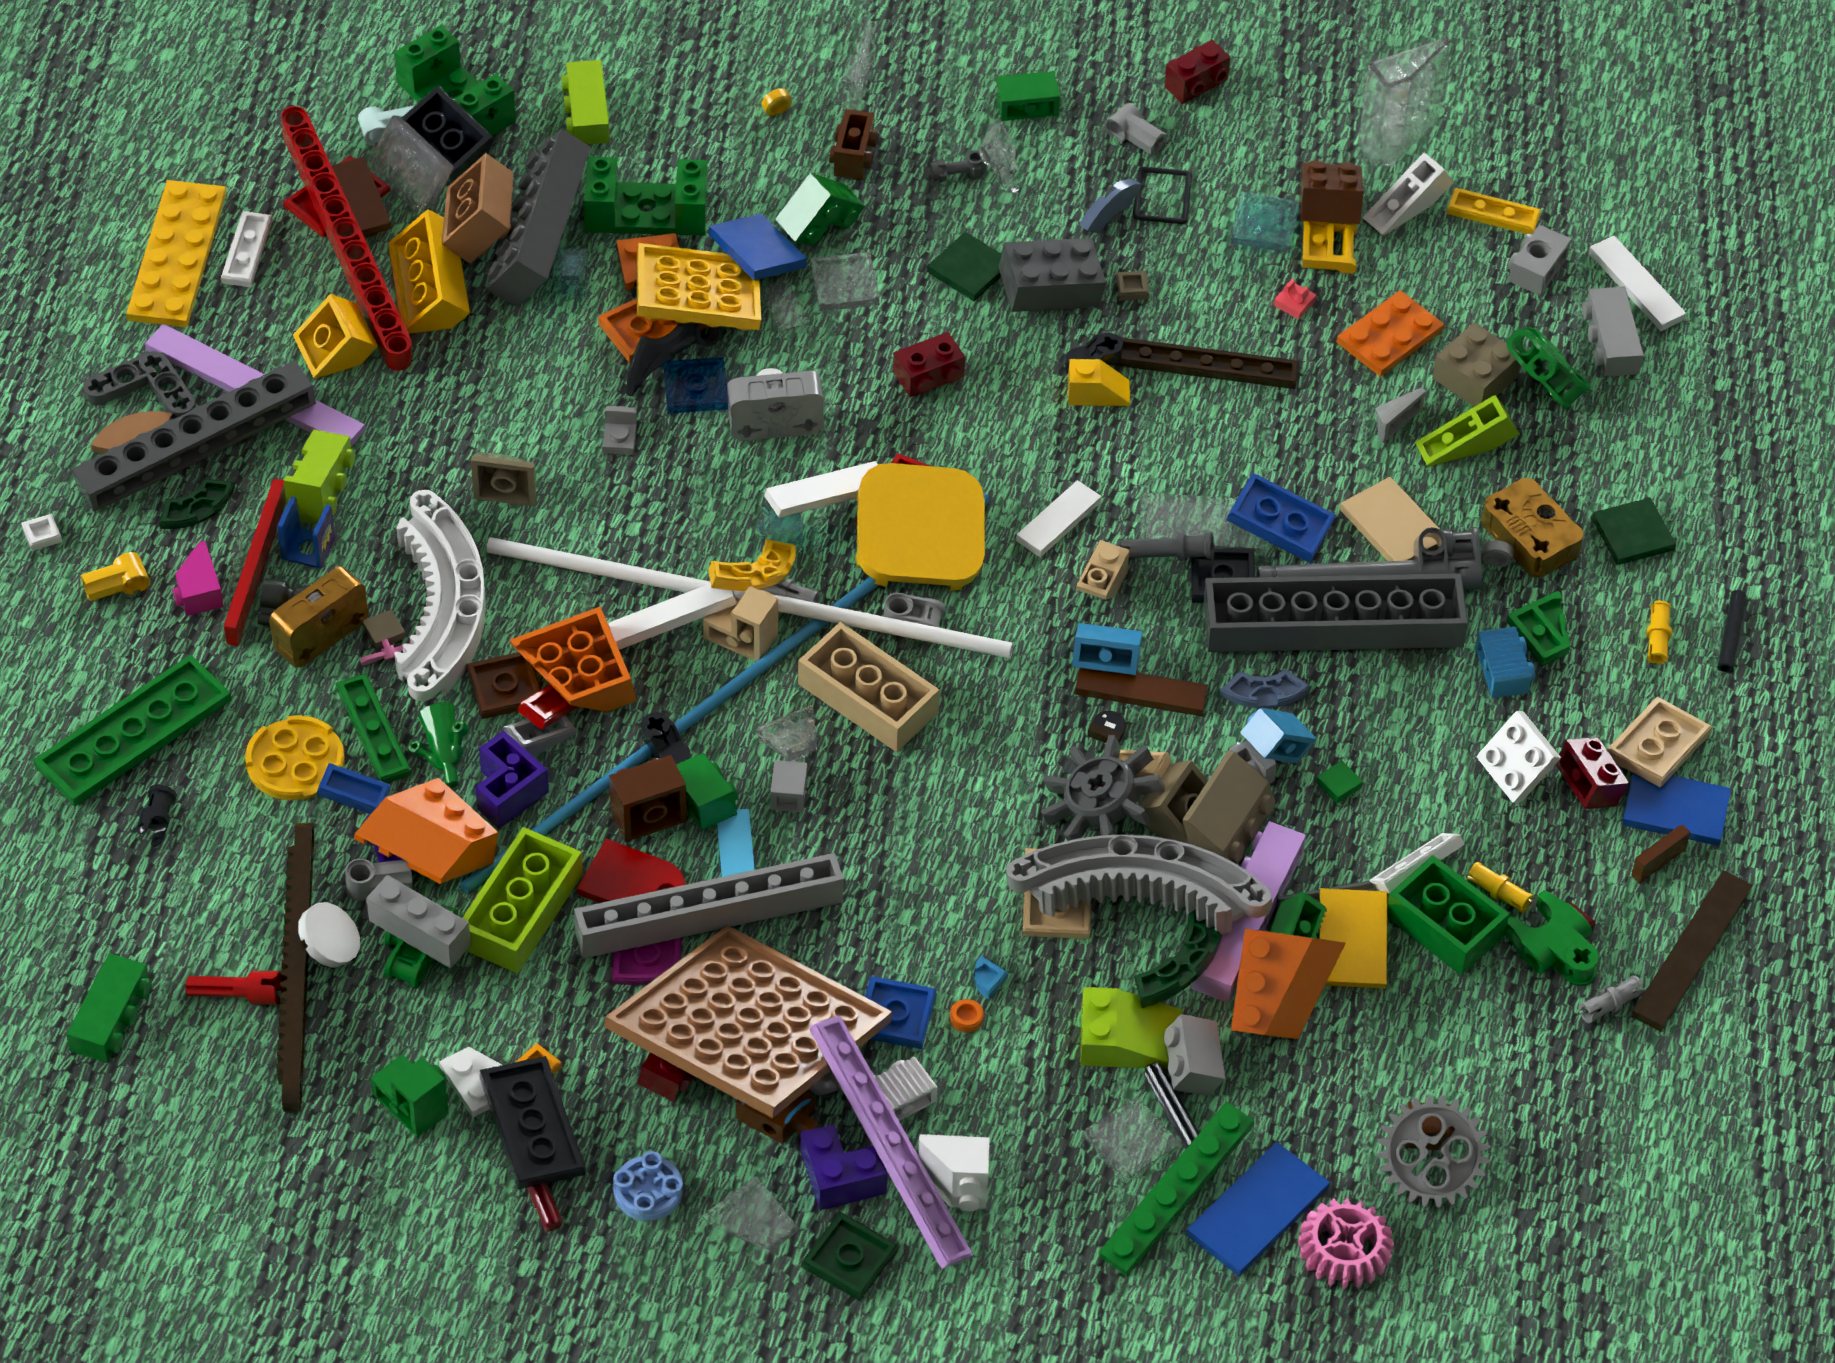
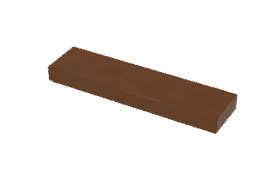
[1075,668,1208,716]

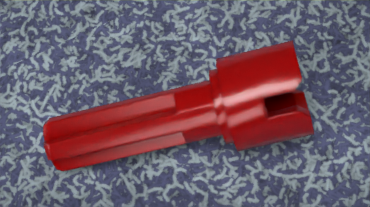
[185,971,282,1005]

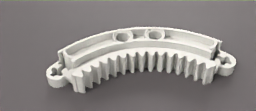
[394,490,486,701]

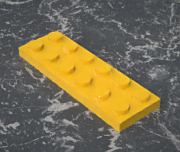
[126,180,227,327]

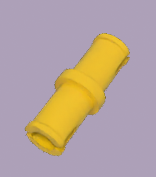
[1646,600,1672,664]
[1467,862,1534,913]

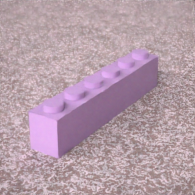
[1191,821,1306,1003]

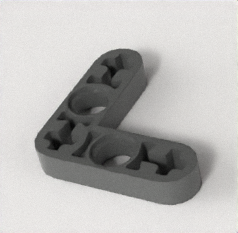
[83,351,196,419]

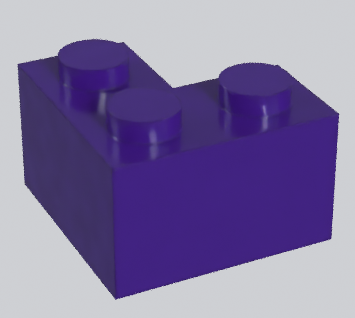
[475,730,549,829]
[801,1124,887,1210]

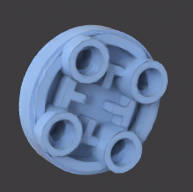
[613,1151,683,1221]

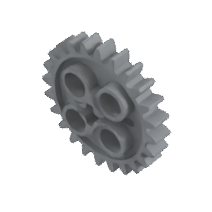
[1376,1094,1490,1208]

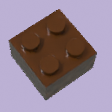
[1299,160,1364,224]
[609,755,687,842]

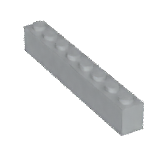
[574,853,844,959]

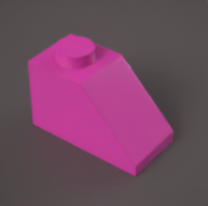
[172,541,224,616]

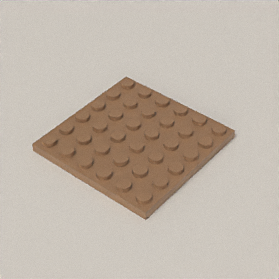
[604,925,892,1118]

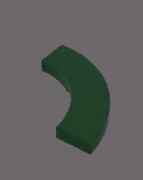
[1134,910,1222,1008]

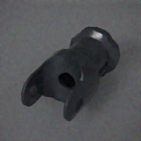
[136,784,177,847]

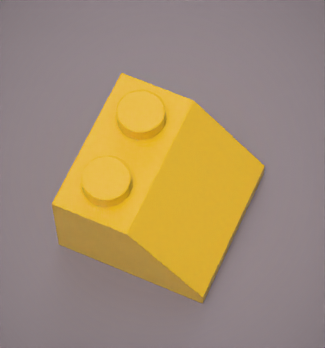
[293,294,378,379]

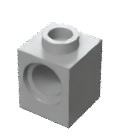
[770,760,807,813]

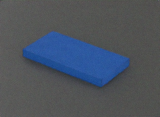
[1186,1142,1330,1277]

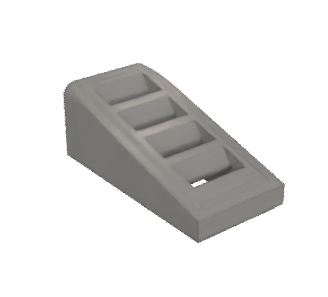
[504,716,577,757]

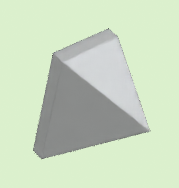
[1375,388,1426,443]

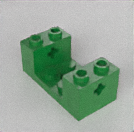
[394,25,516,136]
[584,157,708,236]

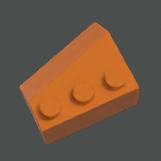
[354,778,498,884]

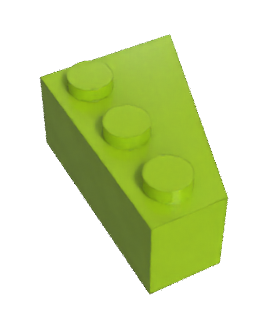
[284,429,355,524]

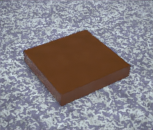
[466,652,541,719]

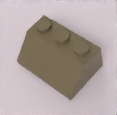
[1182,750,1275,863]

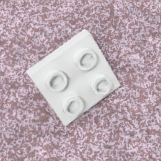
[1476,711,1561,804]

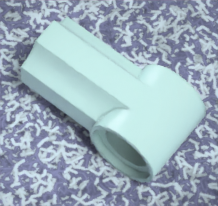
[358,106,414,146]

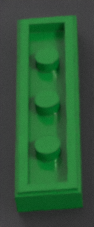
[336,673,412,783]

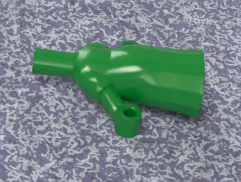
[408,702,469,788]

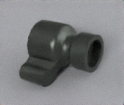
[258,578,310,626]

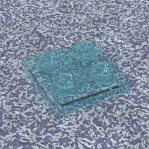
[1231,192,1300,253]

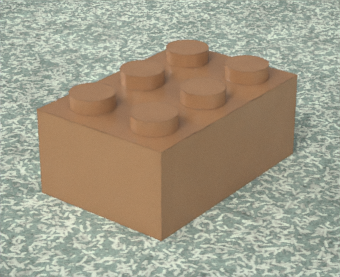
[442,153,513,263]

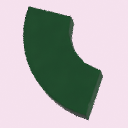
[159,478,235,529]

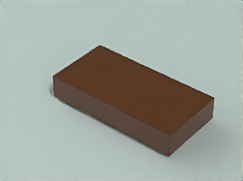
[1631,824,1690,884]

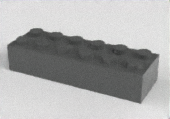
[487,129,591,306]

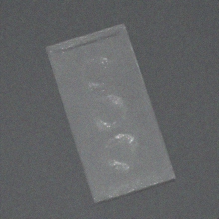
[1139,493,1266,555]

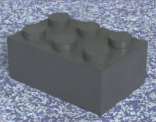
[999,238,1106,312]

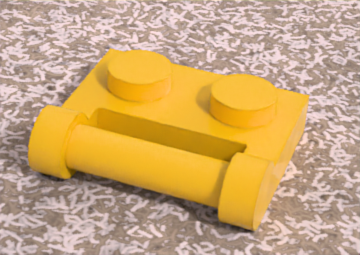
[1302,221,1357,274]

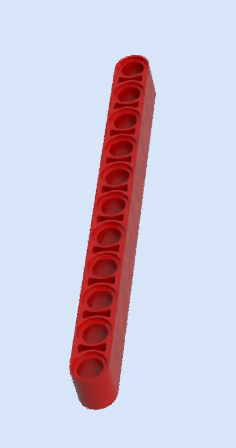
[281,106,413,371]

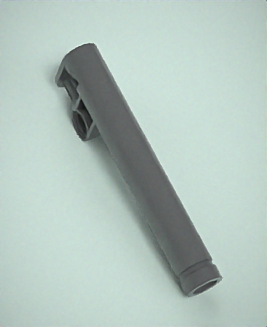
[1256,527,1482,590]

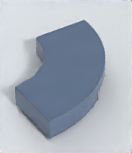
[1080,179,1142,233]
[1220,669,1311,708]

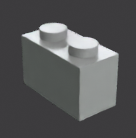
[1164,1014,1225,1096]

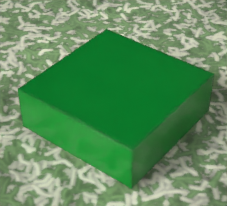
[1316,760,1363,803]

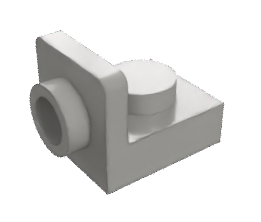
[602,406,637,455]
[1229,740,1277,783]

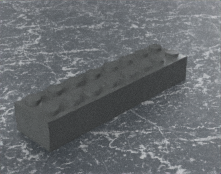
[1203,573,1468,652]

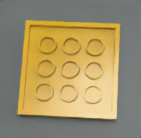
[637,243,761,331]

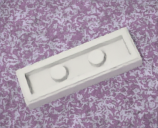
[221,211,273,287]
[1016,480,1101,557]
[1369,833,1465,893]

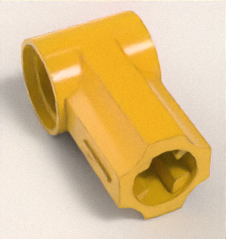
[81,552,150,601]

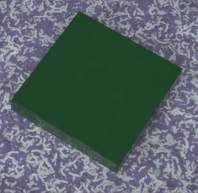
[927,231,1002,301]
[1592,497,1676,565]
[801,1212,899,1301]

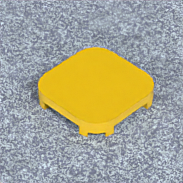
[855,463,985,591]

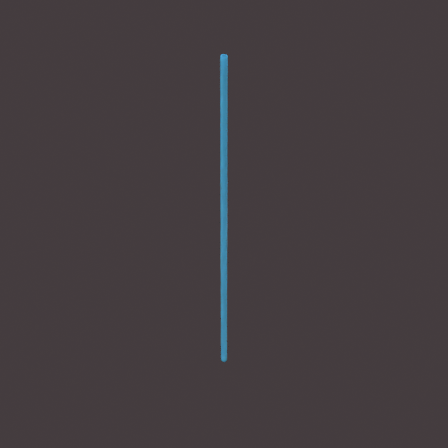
[459,493,990,894]

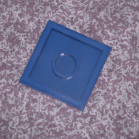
[865,976,937,1049]

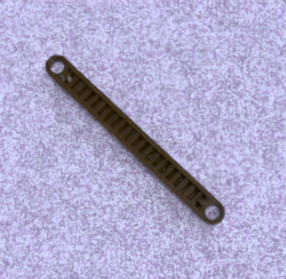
[276,823,314,1112]

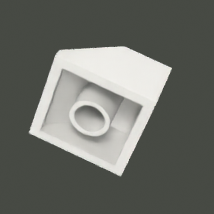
[918,1134,990,1212]

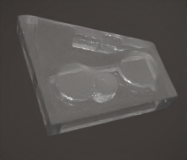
[979,120,1019,196]
[702,1176,798,1252]

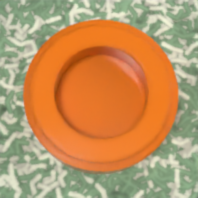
[950,999,984,1033]

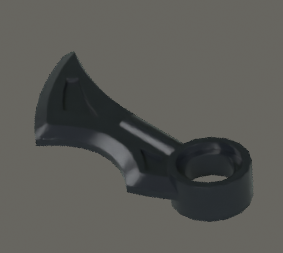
[626,322,721,396]

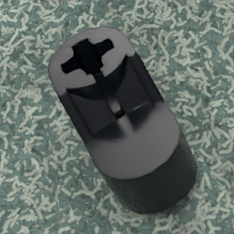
[1065,333,1123,374]
[641,712,691,764]

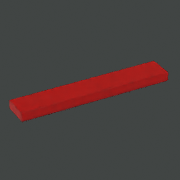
[224,479,286,646]

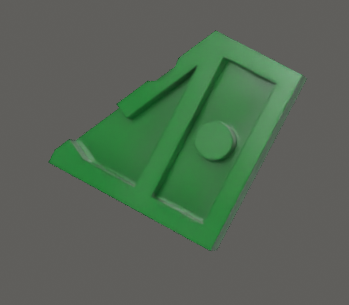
[1506,591,1570,666]

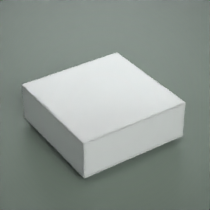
[21,514,62,551]

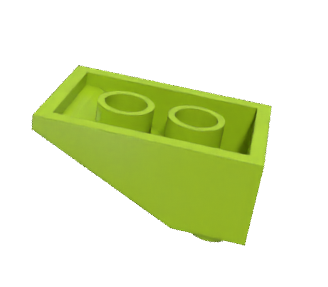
[1080,987,1183,1069]

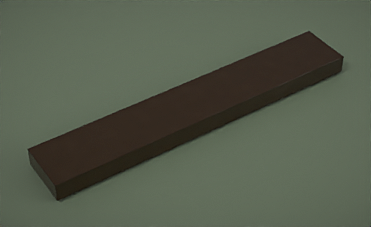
[1114,337,1299,389]
[1631,870,1753,1032]

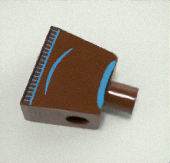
[736,1090,821,1144]

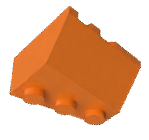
[509,607,637,712]
[1231,928,1346,1039]

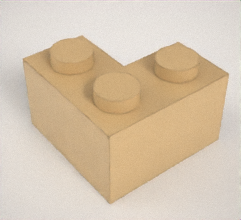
[703,586,778,661]

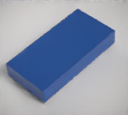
[317,763,391,814]

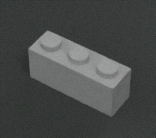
[1582,287,1643,377]
[366,875,471,968]

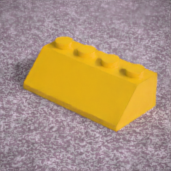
[388,209,470,334]

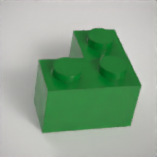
[775,173,865,246]
[370,1054,449,1138]

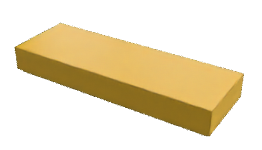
[1446,187,1541,234]

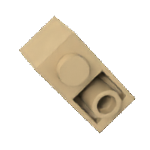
[1076,540,1129,600]

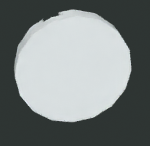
[299,902,360,968]

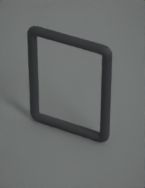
[1133,166,1192,224]

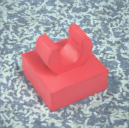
[1274,279,1316,319]

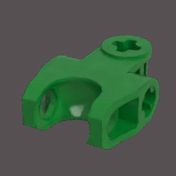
[1506,327,1591,410]
[1505,890,1599,986]

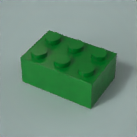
[1387,855,1509,976]

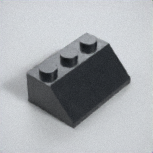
[394,86,494,185]

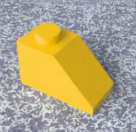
[1068,359,1130,406]

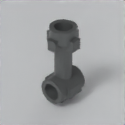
[930,150,987,181]

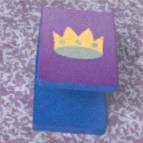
[277,496,335,569]

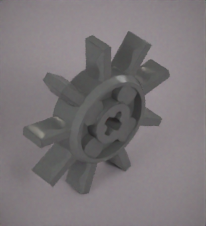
[1041,735,1165,841]

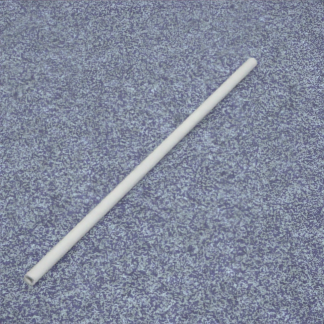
[487,537,1014,658]

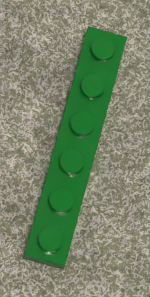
[1099,1101,1254,1276]

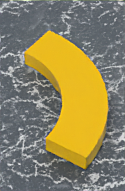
[708,539,796,591]

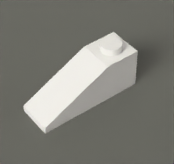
[1362,152,1453,236]

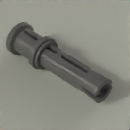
[1117,532,1215,561]

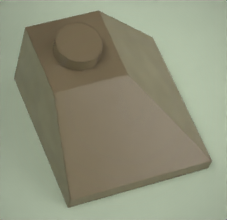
[471,452,537,507]

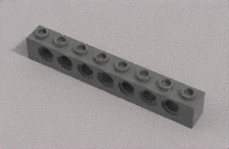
[72,360,316,512]

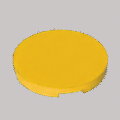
[245,715,345,800]

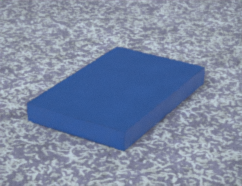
[708,213,807,280]
[1226,473,1336,563]
[1622,773,1731,846]

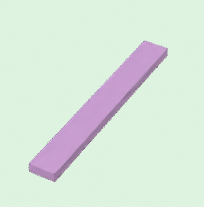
[145,324,365,447]
[809,1015,973,1269]

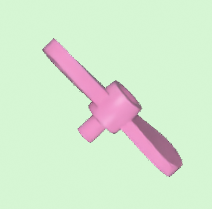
[359,639,410,666]

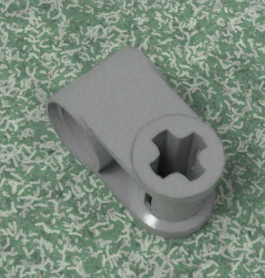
[883,592,946,628]

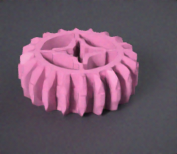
[1298,1197,1394,1290]

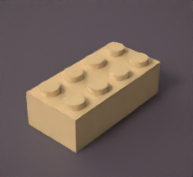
[798,622,940,752]

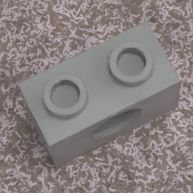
[1507,225,1571,296]

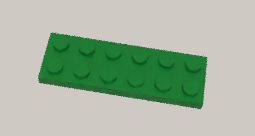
[33,654,232,807]

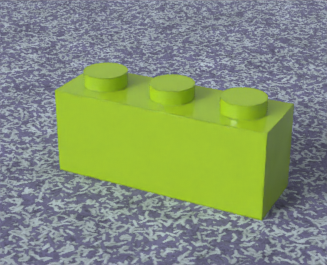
[561,60,610,145]

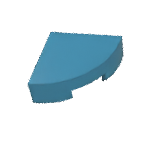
[974,956,1008,1000]

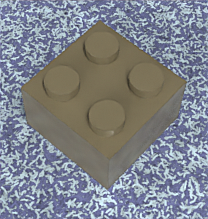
[1432,322,1520,407]

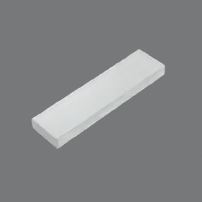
[1589,236,1686,331]
[764,461,878,517]
[609,583,737,650]

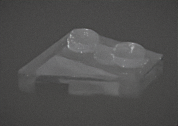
[756,705,817,761]

